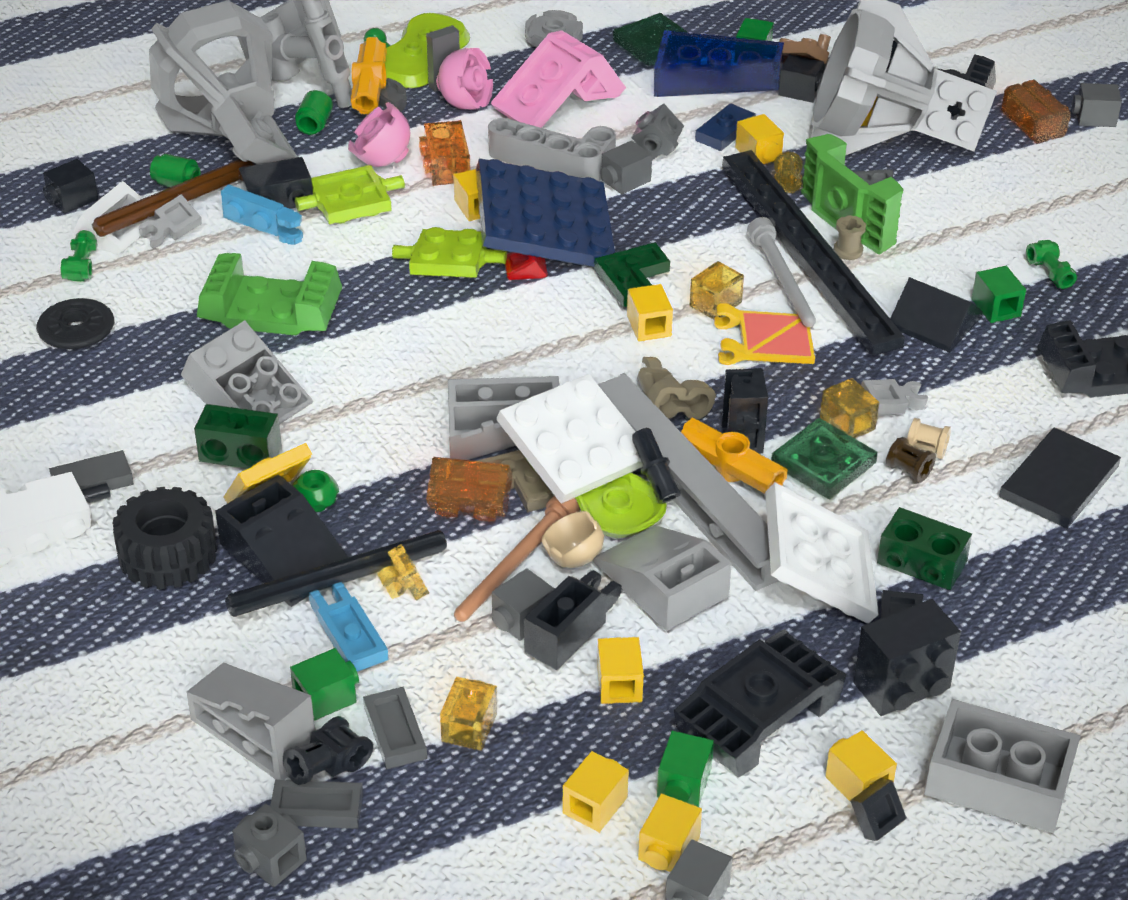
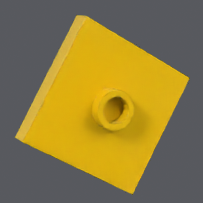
[223,443,312,504]

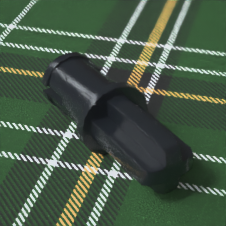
[632,428,681,504]

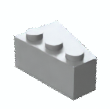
[448,376,560,465]
[186,662,316,780]

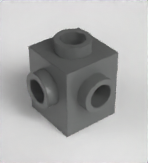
[631,103,684,160]
[232,804,307,887]

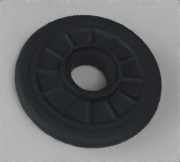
[36,298,114,349]

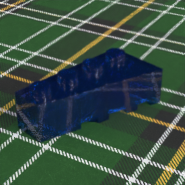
[654,30,784,97]

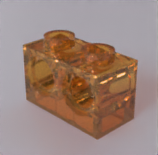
[419,120,470,186]

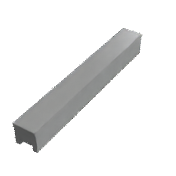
[598,373,779,591]

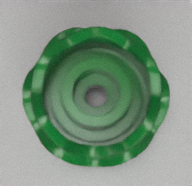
[292,470,339,512]

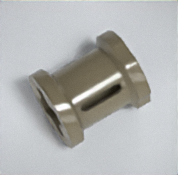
[833,215,866,260]

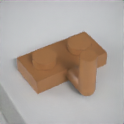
[763,34,831,64]

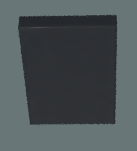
[999,427,1121,529]

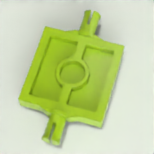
[295,165,405,224]
[392,227,507,278]

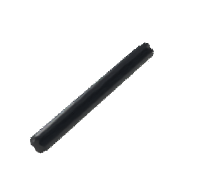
[225,530,447,617]

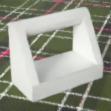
[72,181,156,255]

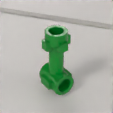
[60,230,98,281]
[1026,239,1077,289]

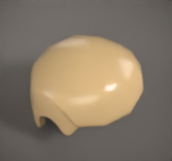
[541,511,604,568]

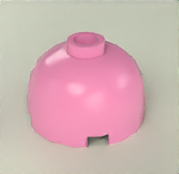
[436,48,493,110]
[348,102,411,167]

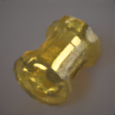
[774,151,803,193]

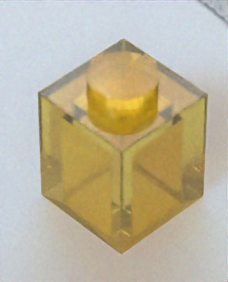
[689,261,744,320]
[820,378,879,442]
[440,676,497,751]

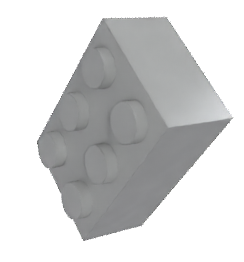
[924,699,1081,833]

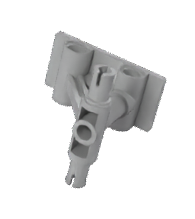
[237,0,352,108]

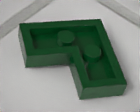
[594,242,670,308]

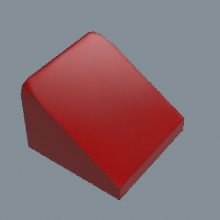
[505,252,548,280]

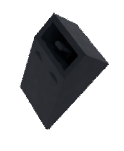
[215,474,348,607]

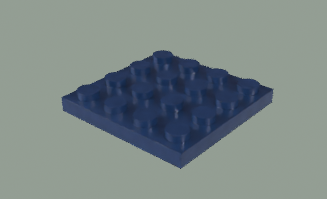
[476,158,615,267]

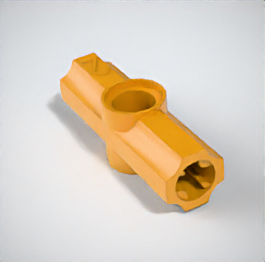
[351,37,387,114]
[681,417,788,494]

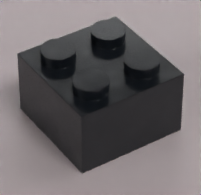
[853,599,961,716]

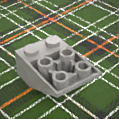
[181,321,313,425]
[593,525,732,631]

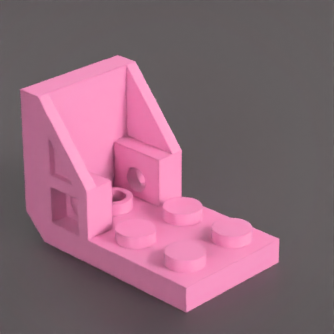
[491,30,626,128]

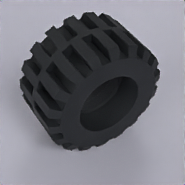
[112,487,217,589]

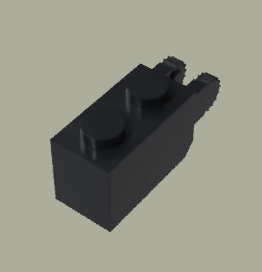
[524,570,622,670]

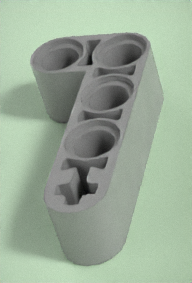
[488,118,616,181]

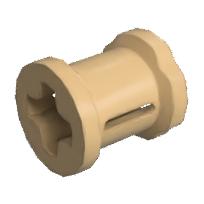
[907,418,951,459]

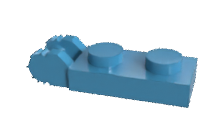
[221,184,303,245]
[308,582,389,672]

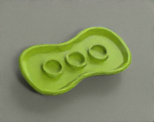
[385,13,470,88]
[526,459,667,538]

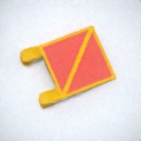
[714,303,815,365]

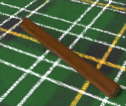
[92,159,255,237]

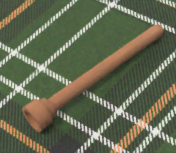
[454,495,580,622]

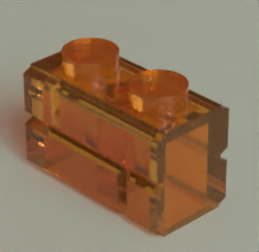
[1001,79,1071,144]
[426,457,512,522]

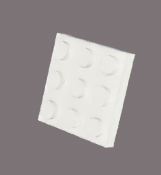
[496,374,643,504]
[765,482,879,623]

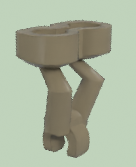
[637,357,716,420]

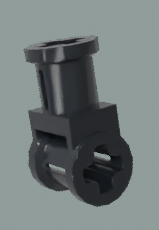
[283,716,374,785]

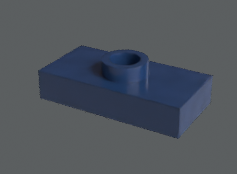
[695,103,756,151]

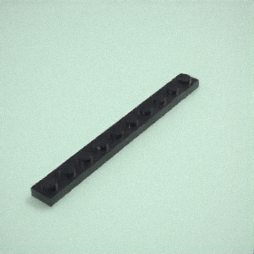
[722,150,905,356]

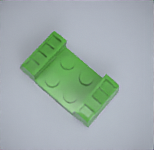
[801,134,904,255]
[197,253,342,336]

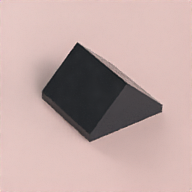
[890,277,983,353]

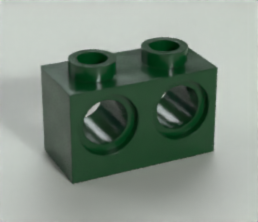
[194,404,282,469]
[877,507,973,591]

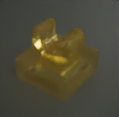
[377,544,430,601]

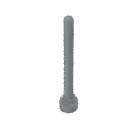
[747,217,816,327]

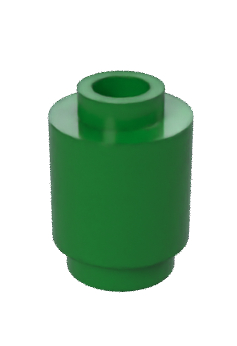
[295,90,333,135]
[150,154,201,187]

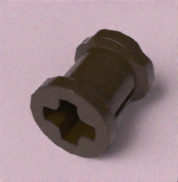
[886,436,936,483]

